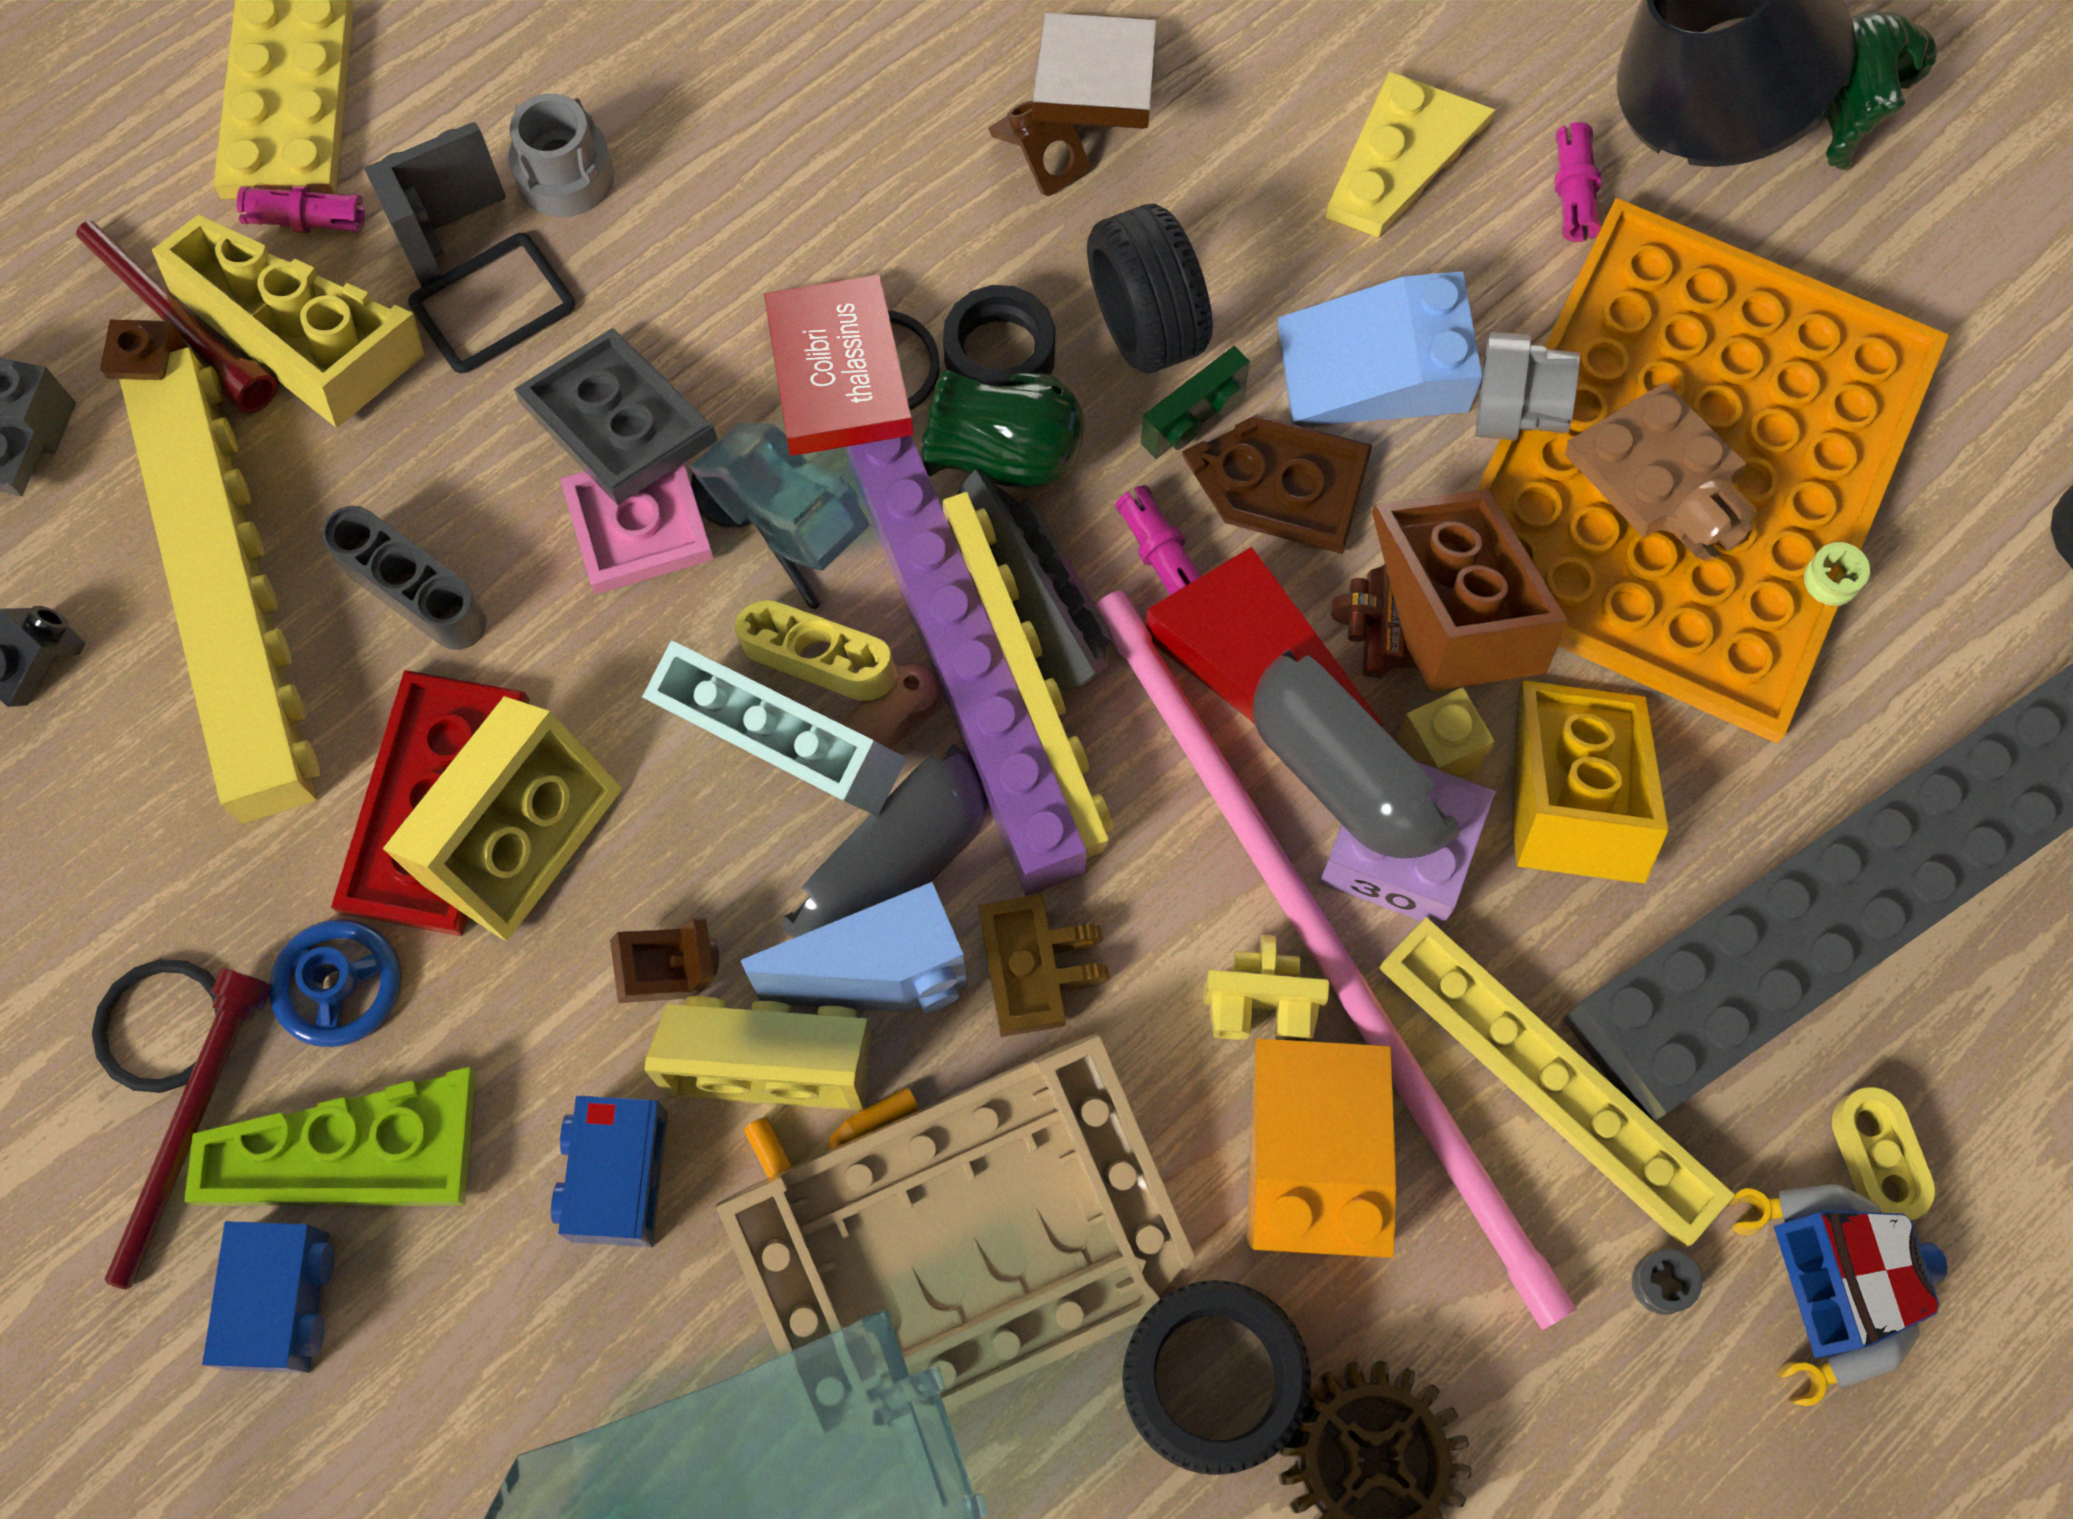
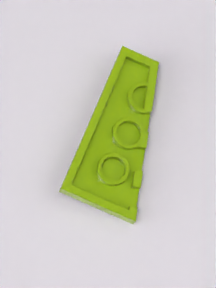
[184,1066,476,1206]

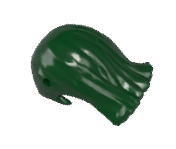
[1826,11,1937,171]
[921,371,1085,488]

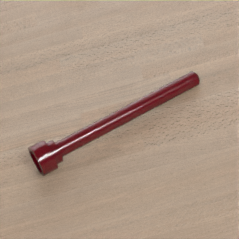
[76,221,278,414]
[104,968,273,1290]

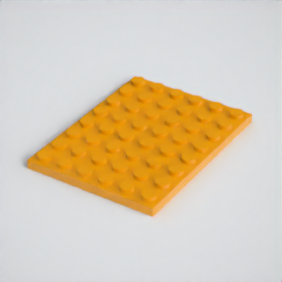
[1476,198,1949,744]

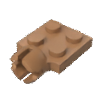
[1565,382,1757,561]

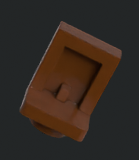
[100,319,188,380]
[610,918,719,1003]

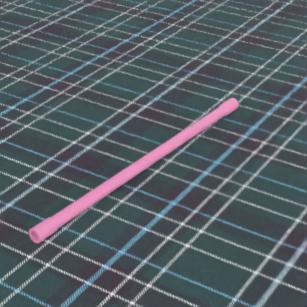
[1095,590,1577,1330]

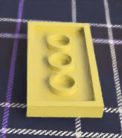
[213,0,354,199]

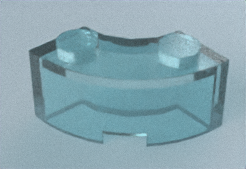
[690,423,870,570]

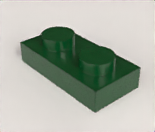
[1140,345,1250,459]

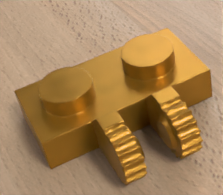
[978,894,1110,1038]

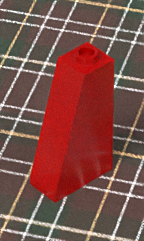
[1146,547,1383,727]

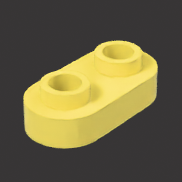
[1832,1087,1935,1221]

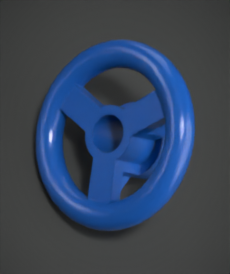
[269,919,401,1047]

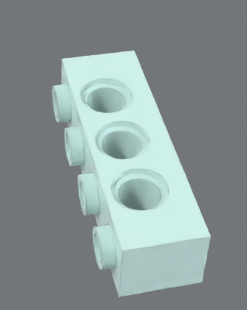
[642,640,907,816]

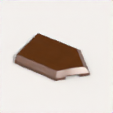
[1182,415,1373,554]

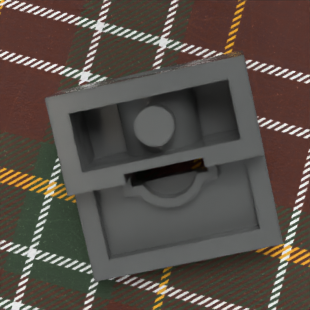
[0,358,76,497]

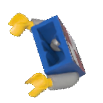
[1728,1184,1948,1406]

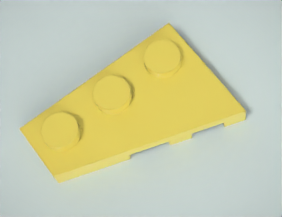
[1325,71,1496,238]

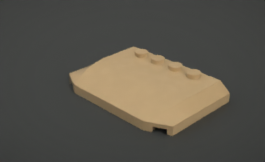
[716,1034,1195,1438]

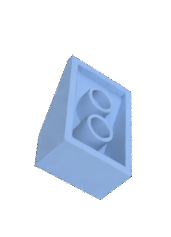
[1277,271,1483,427]
[741,882,967,1013]

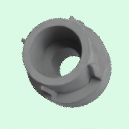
[509,94,614,217]
[1476,331,1580,441]

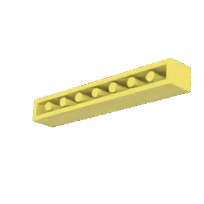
[120,347,320,824]

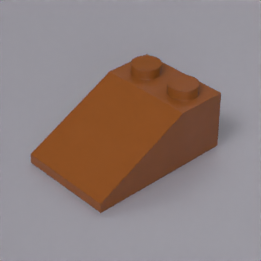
[1372,489,1568,692]

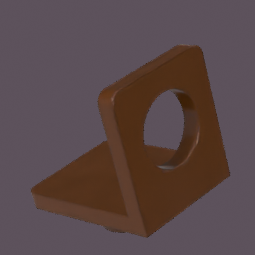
[988,100,1091,196]

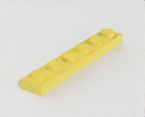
[943,491,1113,859]
[1379,917,1735,1248]

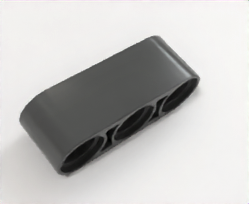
[322,506,486,650]

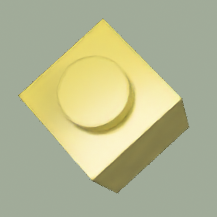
[1395,687,1495,777]

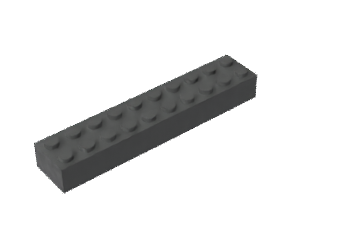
[1563,663,2073,1122]

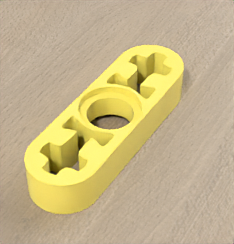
[734,600,898,701]

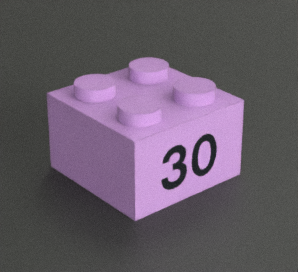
[1319,762,1495,929]

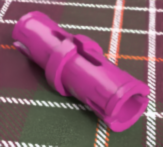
[1554,122,1602,242]
[236,185,365,233]
[1115,485,1201,595]

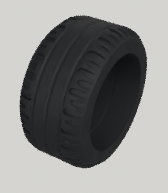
[1087,203,1213,373]
[1122,1280,1311,1475]

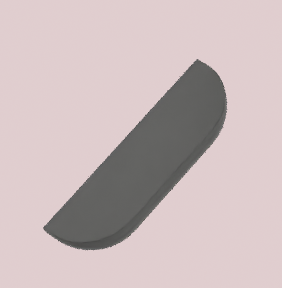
[957,469,1112,691]
[1253,649,1459,858]
[782,744,987,938]

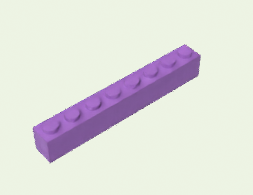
[846,436,1087,896]

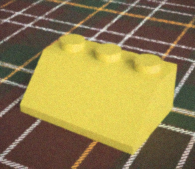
[383,696,623,941]
[644,996,872,1111]

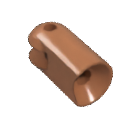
[841,663,939,749]

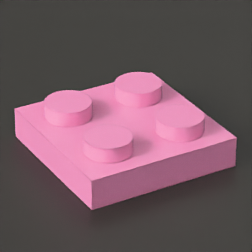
[560,463,714,595]

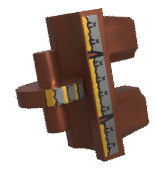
[1331,564,1418,678]

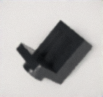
[0,606,86,707]

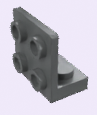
[364,122,506,287]

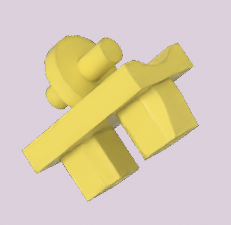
[1203,934,1329,1042]

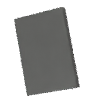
[514,328,718,506]

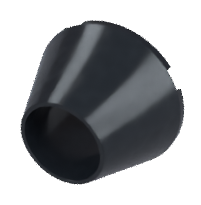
[1617,0,1857,167]

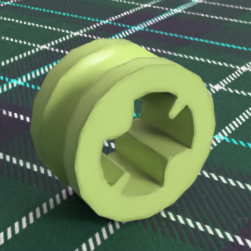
[1804,542,1871,606]

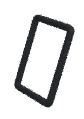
[408,233,576,373]

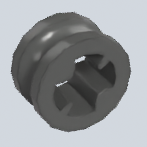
[1632,1249,1702,1315]

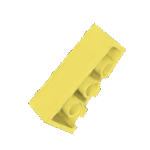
[152,214,425,428]

